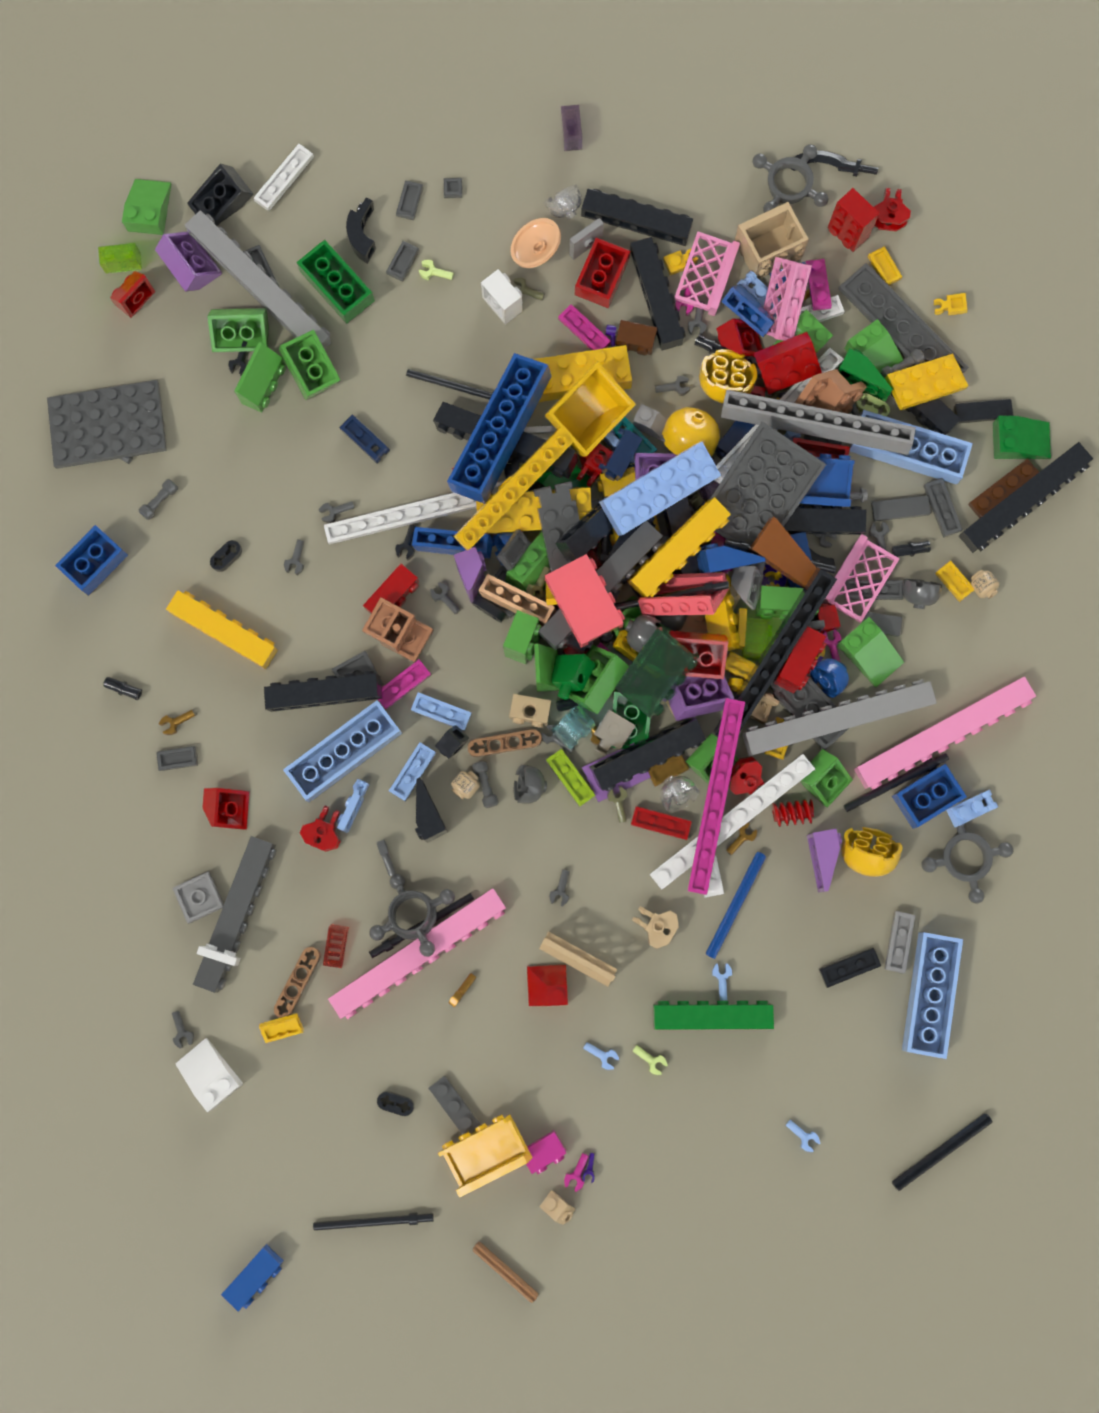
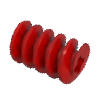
[772,799,814,827]

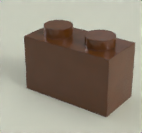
[615,320,657,356]

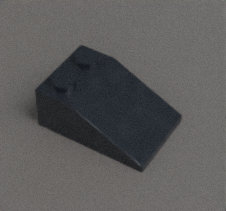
[187,163,253,226]
[415,777,448,843]

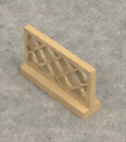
[539,931,617,987]

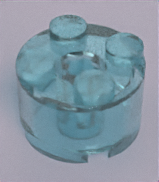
[551,704,596,749]

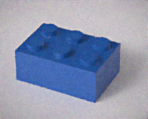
[55,525,128,596]
[892,764,967,829]

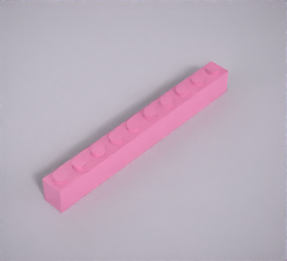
[854,676,1036,790]
[328,889,506,1020]

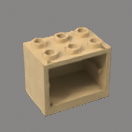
[735,202,809,277]

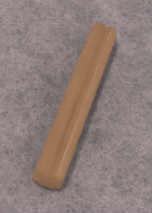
[473,1242,538,1303]

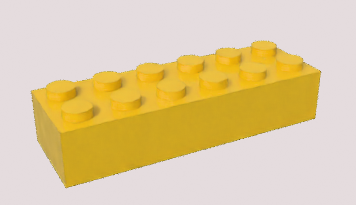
[533,345,632,402]
[476,487,592,534]
[627,497,731,597]

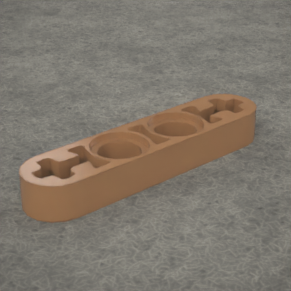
[468,730,542,757]
[274,947,321,1018]

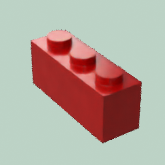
[363,564,419,614]

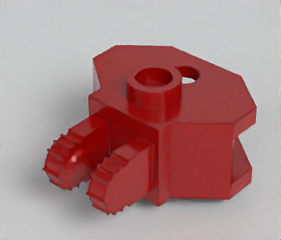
[874,188,911,232]
[576,443,612,487]
[729,756,765,795]
[299,805,341,852]

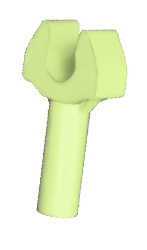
[419,260,454,280]
[633,1045,668,1075]

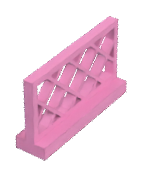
[674,232,740,316]
[763,257,812,341]
[823,534,900,623]

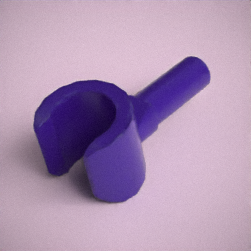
[605,325,616,347]
[583,1153,595,1183]

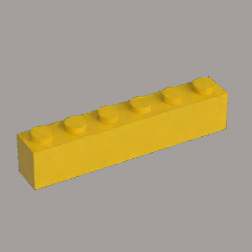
[166,590,278,669]

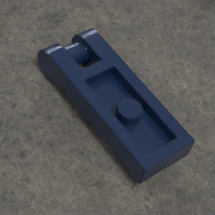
[339,414,390,464]

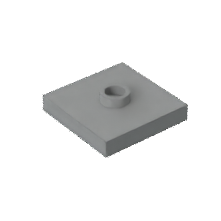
[570,218,604,260]
[173,872,224,924]

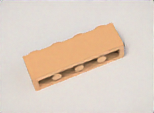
[478,574,557,627]

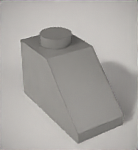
[633,404,667,442]
[731,566,764,609]

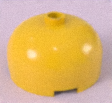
[699,349,757,403]
[662,407,720,456]
[841,827,902,877]

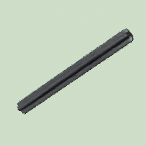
[892,1113,993,1191]

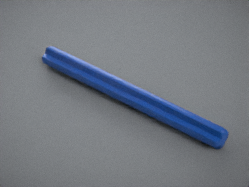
[706,852,766,959]

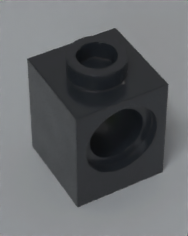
[435,725,469,759]

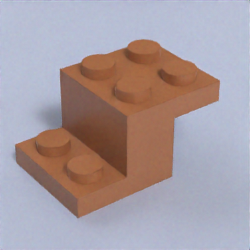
[794,369,866,414]
[362,598,434,663]

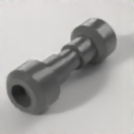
[880,349,925,380]
[138,479,178,520]
[472,761,499,808]

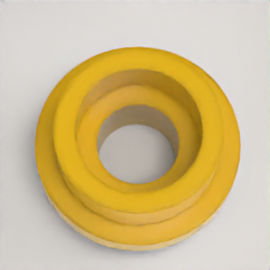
[728,678,744,692]

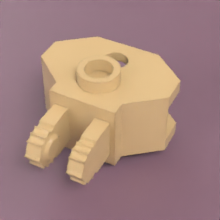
[632,906,679,949]

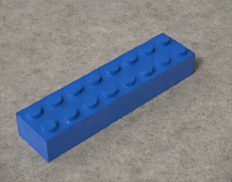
[447,353,552,504]

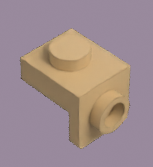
[750,692,779,724]
[539,1190,575,1225]

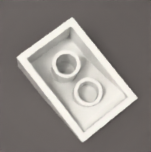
[175,1038,243,1112]

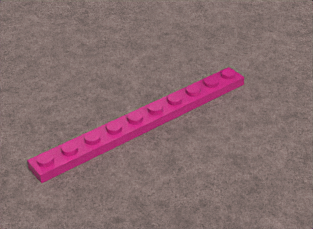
[687,698,745,895]

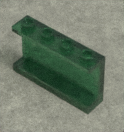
[615,626,700,718]

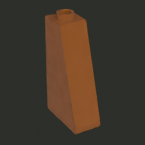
[748,517,816,588]

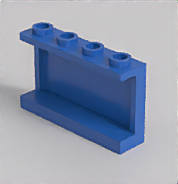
[800,453,855,507]

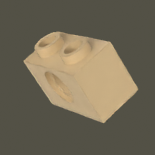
[509,694,551,728]

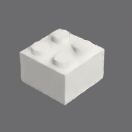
[481,269,523,325]

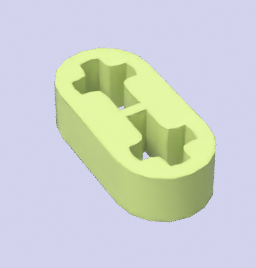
[855,393,890,417]

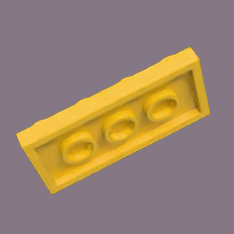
[885,354,968,410]

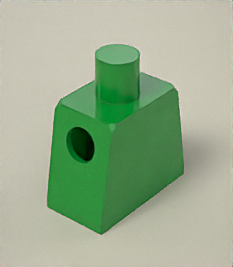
[551,654,596,700]

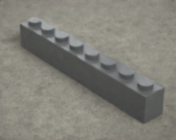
[539,521,663,650]
[193,836,277,993]

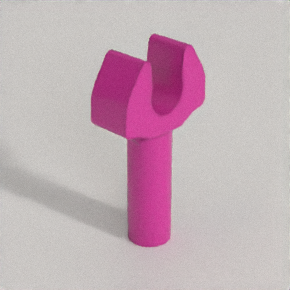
[675,281,694,316]
[823,630,842,662]
[564,1153,589,1192]

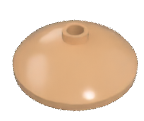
[511,218,561,268]

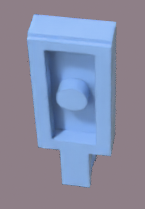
[337,779,369,833]

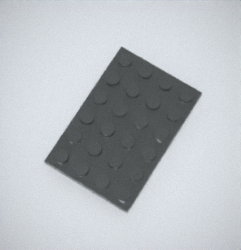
[47,380,167,469]
[710,421,826,554]

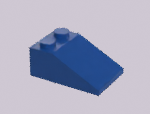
[696,543,765,573]

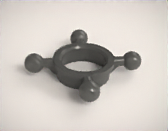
[752,144,828,213]
[921,821,1014,904]
[369,874,455,957]

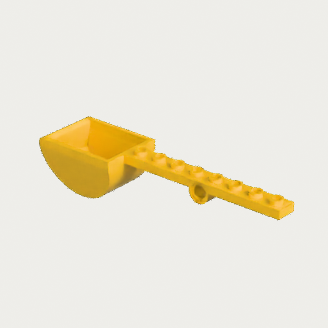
[453,361,636,550]

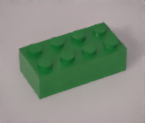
[296,239,375,324]

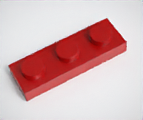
[631,806,692,841]

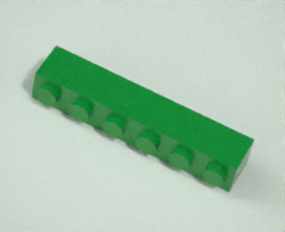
[653,1000,774,1030]

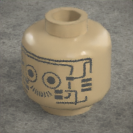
[971,570,999,599]
[451,771,480,800]

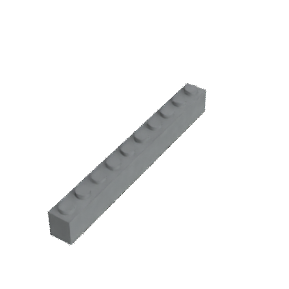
[184,210,331,350]
[721,390,916,455]
[742,679,937,756]

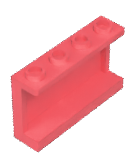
[545,554,625,648]
[638,572,729,616]

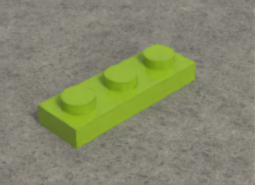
[546,749,595,807]

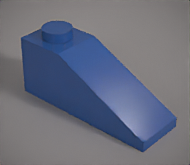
[721,284,775,337]

